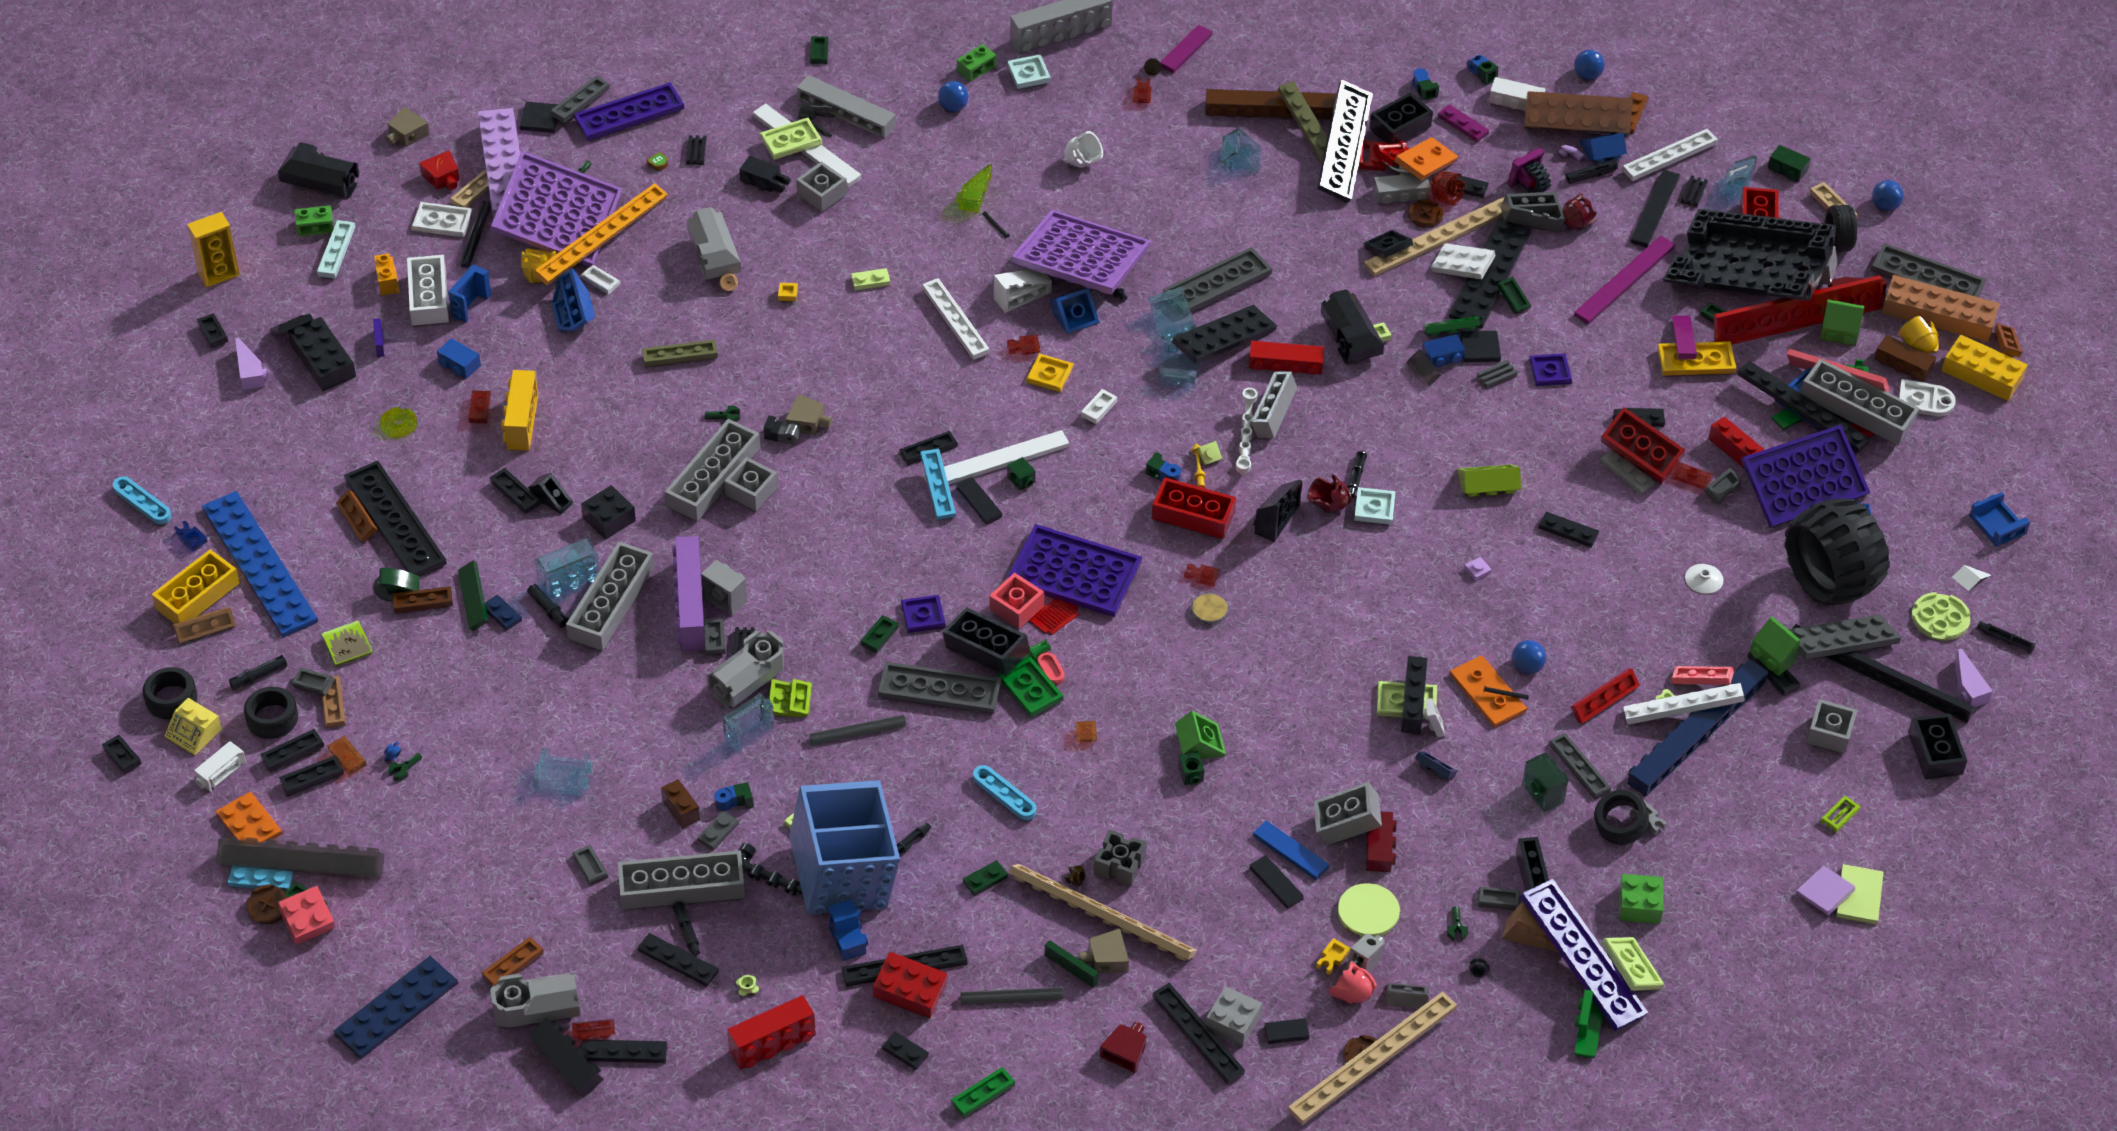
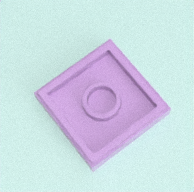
[1797,865,1855,916]

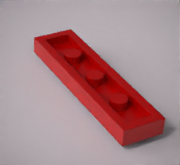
[1571,668,1640,723]

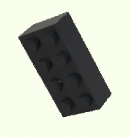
[288,317,356,391]
[942,607,1030,676]

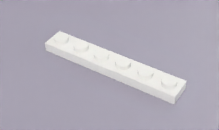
[1622,129,1718,181]
[922,278,990,360]
[1623,683,1745,725]

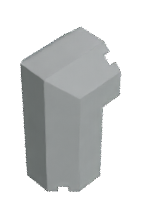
[687,207,741,280]
[706,631,784,708]
[490,972,580,1027]

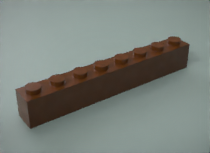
[1205,89,1337,120]

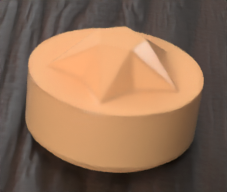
[720,273,738,292]

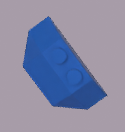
[551,268,595,331]

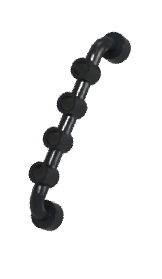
[738,843,804,899]

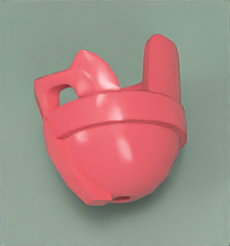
[1329,962,1377,1004]

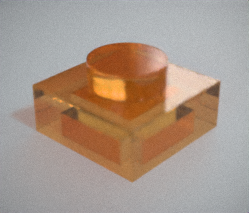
[1076,721,1097,742]

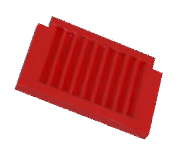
[1029,599,1080,635]

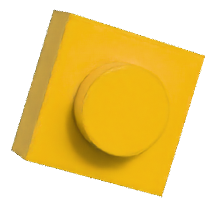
[778,283,798,302]

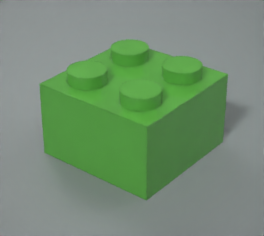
[1619,874,1663,924]

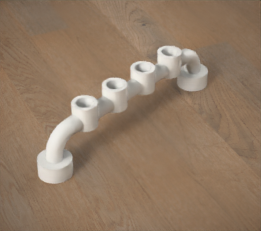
[1236,388,1257,475]

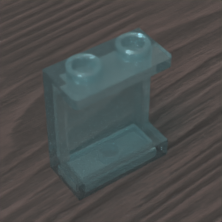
[1148,287,1196,342]
[1158,340,1199,388]
[723,693,775,753]
[534,748,593,797]

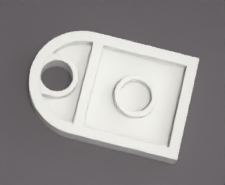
[1899,379,1956,417]

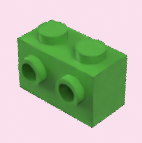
[957,44,996,82]
[295,205,334,236]

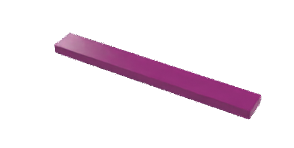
[1574,236,1675,325]

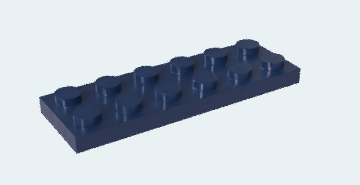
[333,956,458,1059]

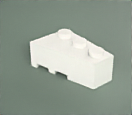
[994,269,1052,313]

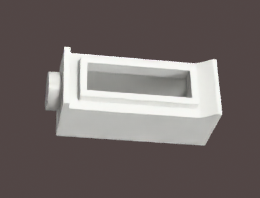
[194,741,246,792]

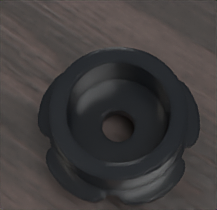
[1470,958,1490,977]

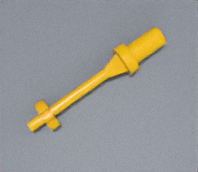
[1191,444,1206,488]

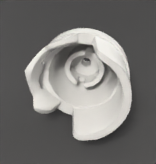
[1063,131,1103,168]

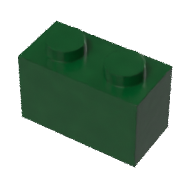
[1768,144,1811,182]

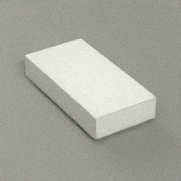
[581,265,620,295]

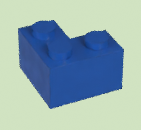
[828,899,869,961]

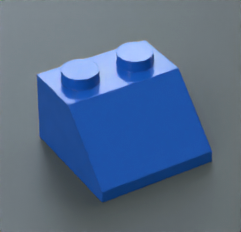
[1579,133,1627,163]
[1049,288,1100,334]

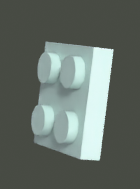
[1008,54,1051,89]
[1354,487,1396,525]

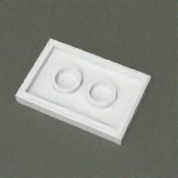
[411,202,473,237]

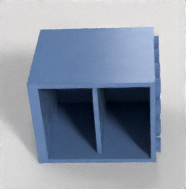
[789,780,900,915]

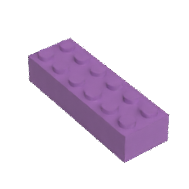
[672,536,705,651]

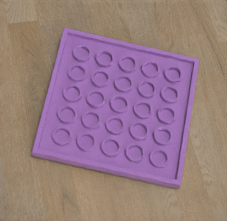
[490,151,622,267]
[1011,210,1151,294]

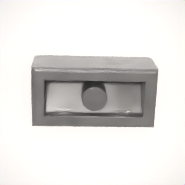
[1386,983,1429,1008]

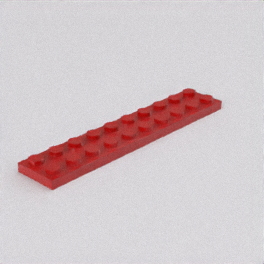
[1714,275,1883,345]

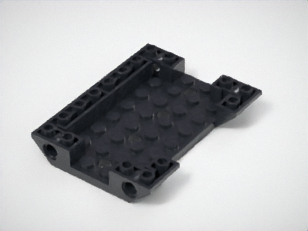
[1663,209,1836,301]

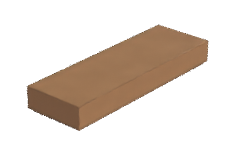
[173,607,236,644]
[322,676,346,728]

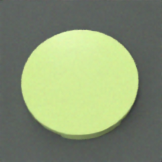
[1912,592,1970,641]
[1338,883,1400,937]

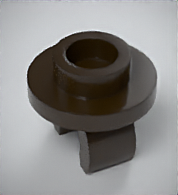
[1144,58,1161,75]
[1063,865,1086,886]

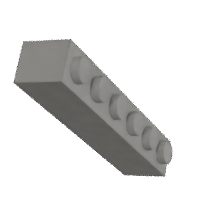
[797,75,896,138]

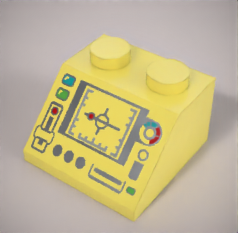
[165,698,222,755]

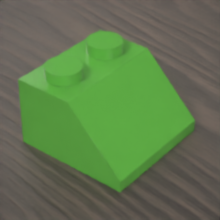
[1820,300,1864,346]
[1750,616,1800,676]
[1175,711,1226,759]

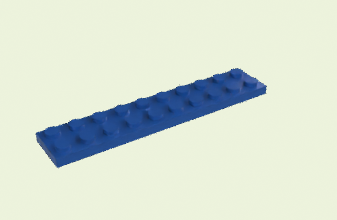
[202,491,318,637]

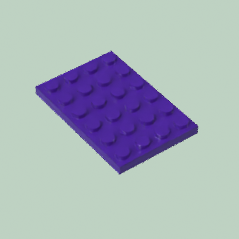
[1741,425,1870,528]
[1007,524,1142,617]

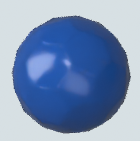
[1574,50,1605,80]
[938,81,969,112]
[1872,180,1904,211]
[1511,640,1546,674]

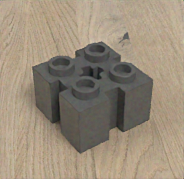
[1094,830,1147,887]

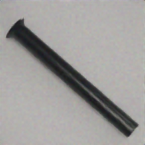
[982,211,1010,238]
[1483,686,1529,700]

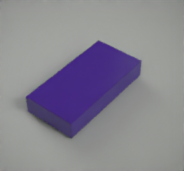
[373,318,384,357]

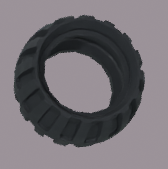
[1784,498,1890,605]

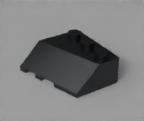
[1253,480,1303,542]

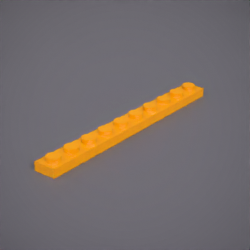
[534,183,668,285]

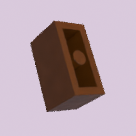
[661,779,700,829]

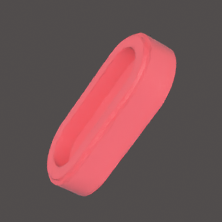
[1037,652,1065,685]

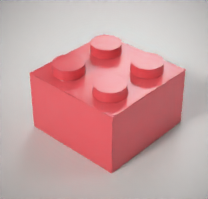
[989,573,1044,629]
[279,886,334,945]

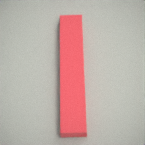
[1787,349,1890,392]

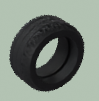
[1824,205,1857,252]
[143,667,197,719]
[244,686,298,739]
[1594,789,1649,845]

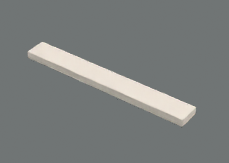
[753,104,861,188]
[924,430,1069,485]

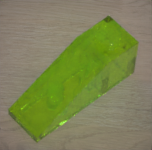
[956,164,992,213]

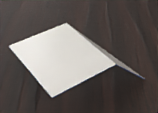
[1952,565,1991,591]

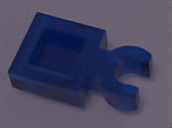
[174,521,208,552]

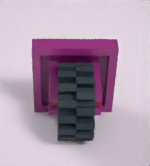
[1507,148,1551,193]

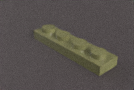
[642,339,718,367]

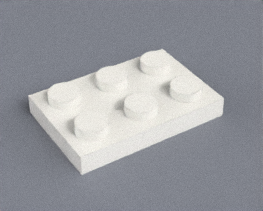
[1431,243,1495,279]

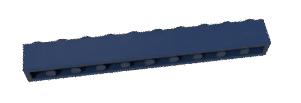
[1627,659,1769,797]

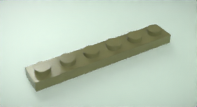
[1277,81,1328,164]

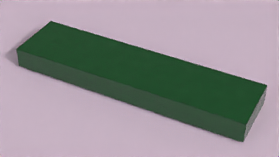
[458,561,488,631]

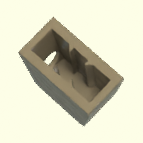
[385,107,430,147]
[786,394,833,435]
[1078,929,1129,973]

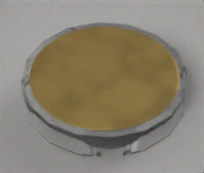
[1191,593,1229,626]

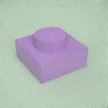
[1464,557,1492,581]

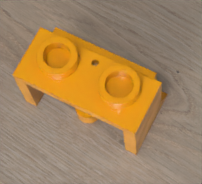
[374,253,400,295]

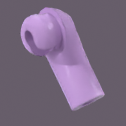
[1559,145,1586,162]

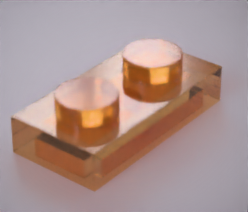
[327,736,367,775]

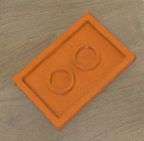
[216,791,283,854]

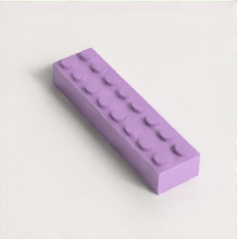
[478,108,520,220]

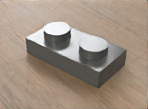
[704,619,726,655]
[697,811,739,851]

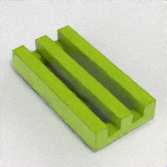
[1820,796,1861,833]

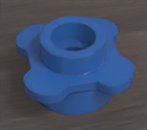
[384,741,402,762]

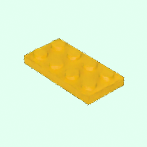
[1657,341,1736,376]

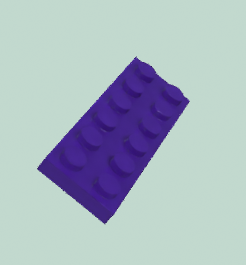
[574,82,685,141]

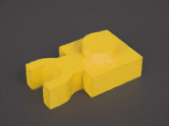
[1316,938,1351,975]

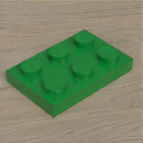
[998,657,1064,717]

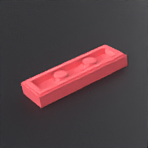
[1672,666,1734,685]

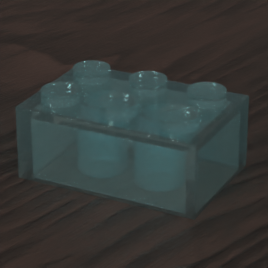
[535,538,600,598]

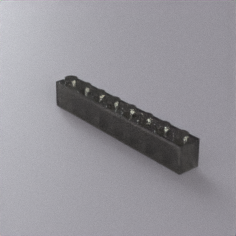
[216,836,385,879]

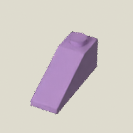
[235,338,268,390]
[1955,648,1993,708]

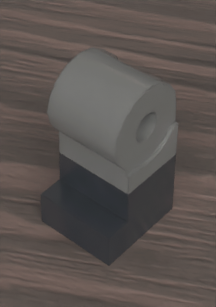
[764,415,801,444]

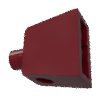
[1100,1022,1147,1073]

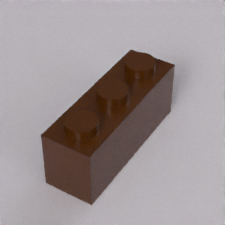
[1874,335,1936,382]

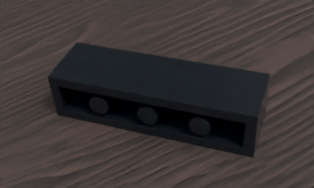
[1401,656,1427,734]
[1516,837,1549,892]
[528,1017,604,1096]

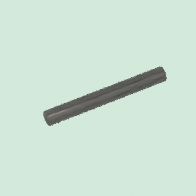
[809,715,906,745]
[960,987,1064,1004]

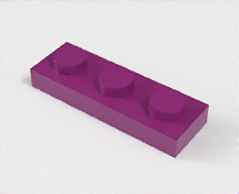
[1438,104,1489,143]

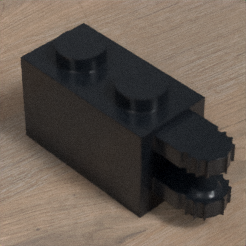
[739,156,791,192]

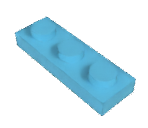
[228,866,294,892]

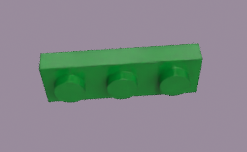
[1423,317,1480,336]
[951,1067,1015,1118]

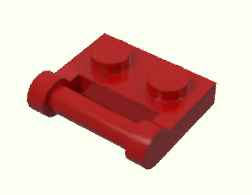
[1358,139,1387,171]
[1373,141,1410,166]

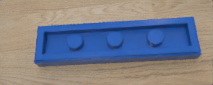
[1253,820,1329,880]

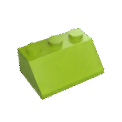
[1457,464,1521,496]

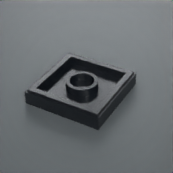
[519,101,558,133]
[1363,230,1413,258]
[270,314,313,335]
[1460,331,1501,362]

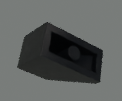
[528,473,574,514]

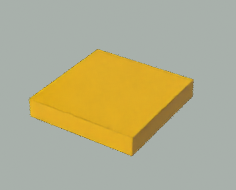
[1026,354,1074,392]

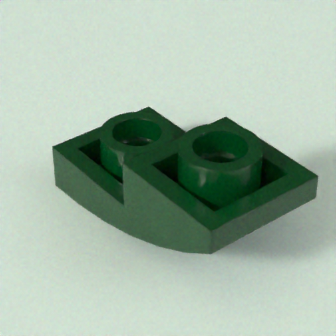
[379,567,420,592]

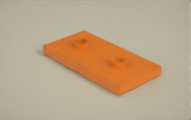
[1394,137,1459,181]
[1449,655,1527,728]

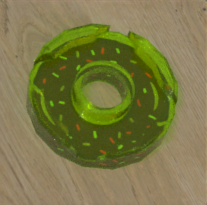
[380,407,417,438]

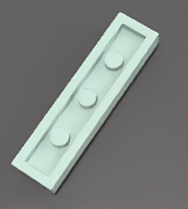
[317,220,355,279]

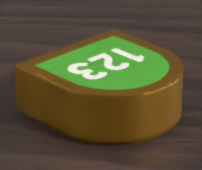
[646,152,668,170]

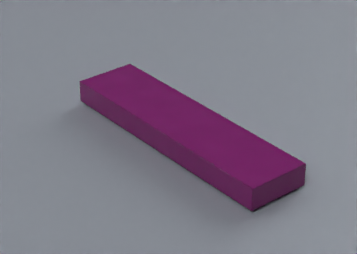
[1160,24,1213,73]
[1672,315,1697,359]

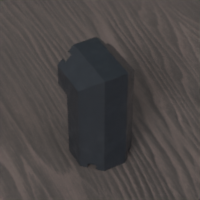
[278,142,360,197]
[1321,289,1384,364]

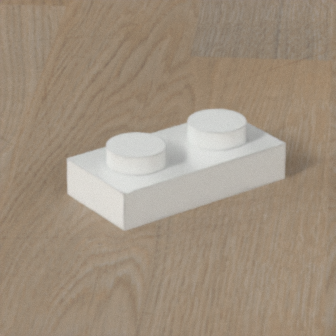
[1081,389,1117,424]
[1423,698,1445,737]

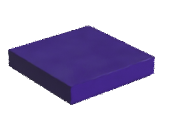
[1529,353,1572,386]
[901,595,946,633]

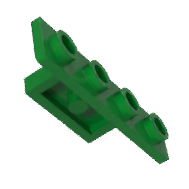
[1574,990,1603,1058]

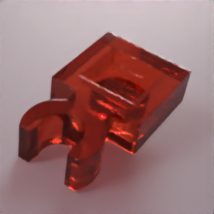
[1133,77,1152,103]
[1007,335,1040,355]
[1184,564,1220,587]

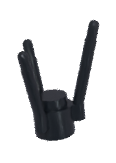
[799,104,835,137]

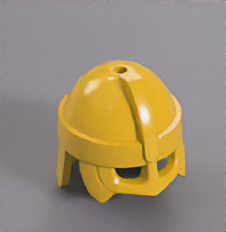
[521,248,556,283]
[1898,316,1939,354]

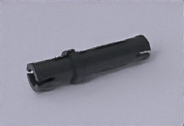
[1565,159,1618,184]
[527,584,569,628]
[228,655,287,690]

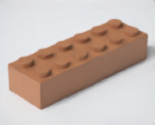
[1524,91,1633,135]
[1882,275,2000,342]

